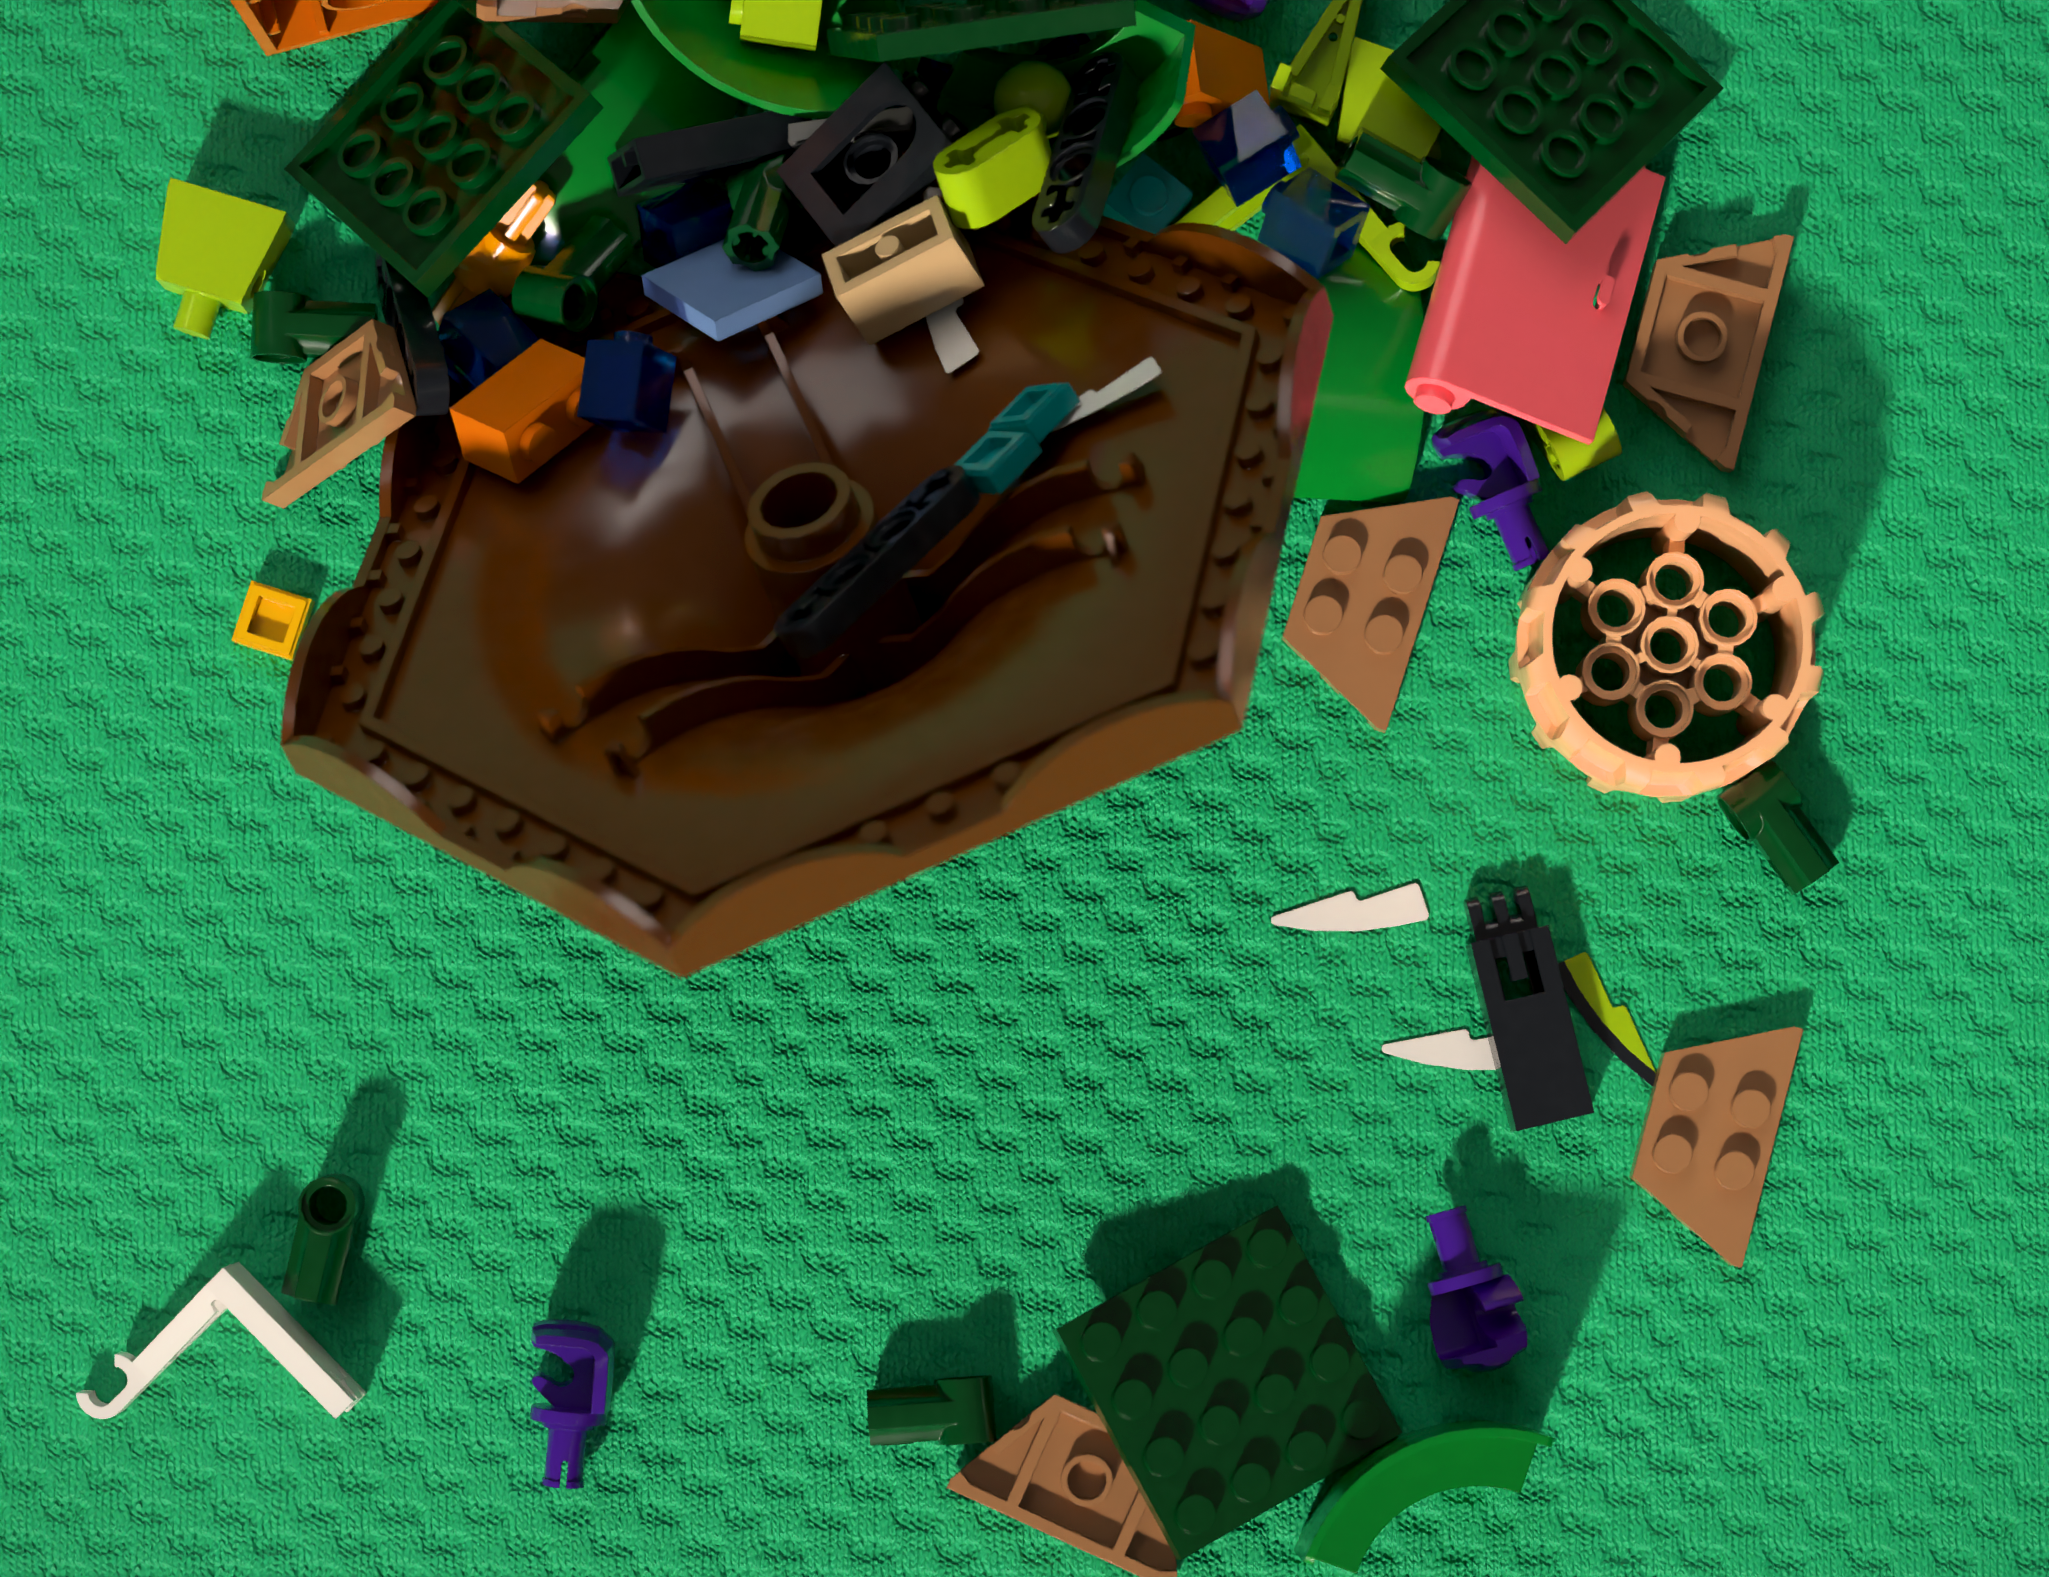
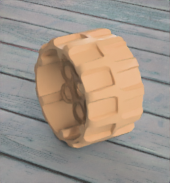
[1508,491,1825,803]

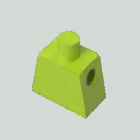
[1334,37,1443,200]
[156,177,295,339]

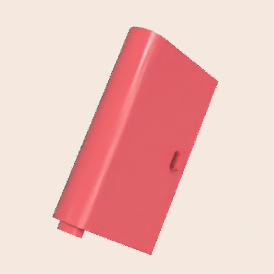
[1404,156,1666,445]

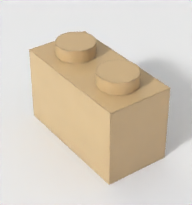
[822,195,985,346]

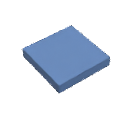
[642,239,823,341]

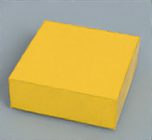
[231,580,315,661]

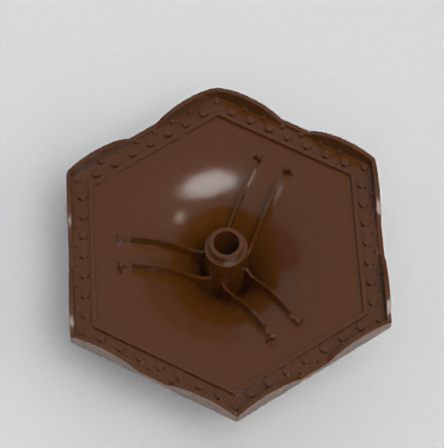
[281,144,1333,978]

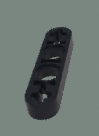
[1032,51,1140,254]
[375,252,450,416]
[774,465,981,660]

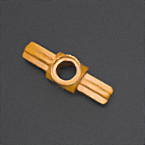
[432,180,556,333]

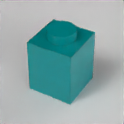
[1102,153,1193,234]

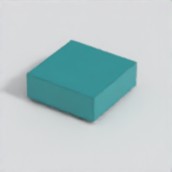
[988,382,1080,443]
[955,431,1043,494]

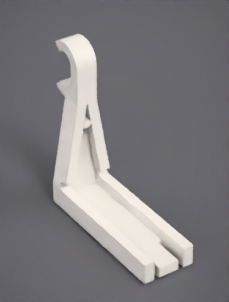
[76,1262,367,1419]

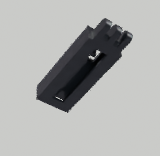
[607,111,819,197]
[1464,885,1594,1132]

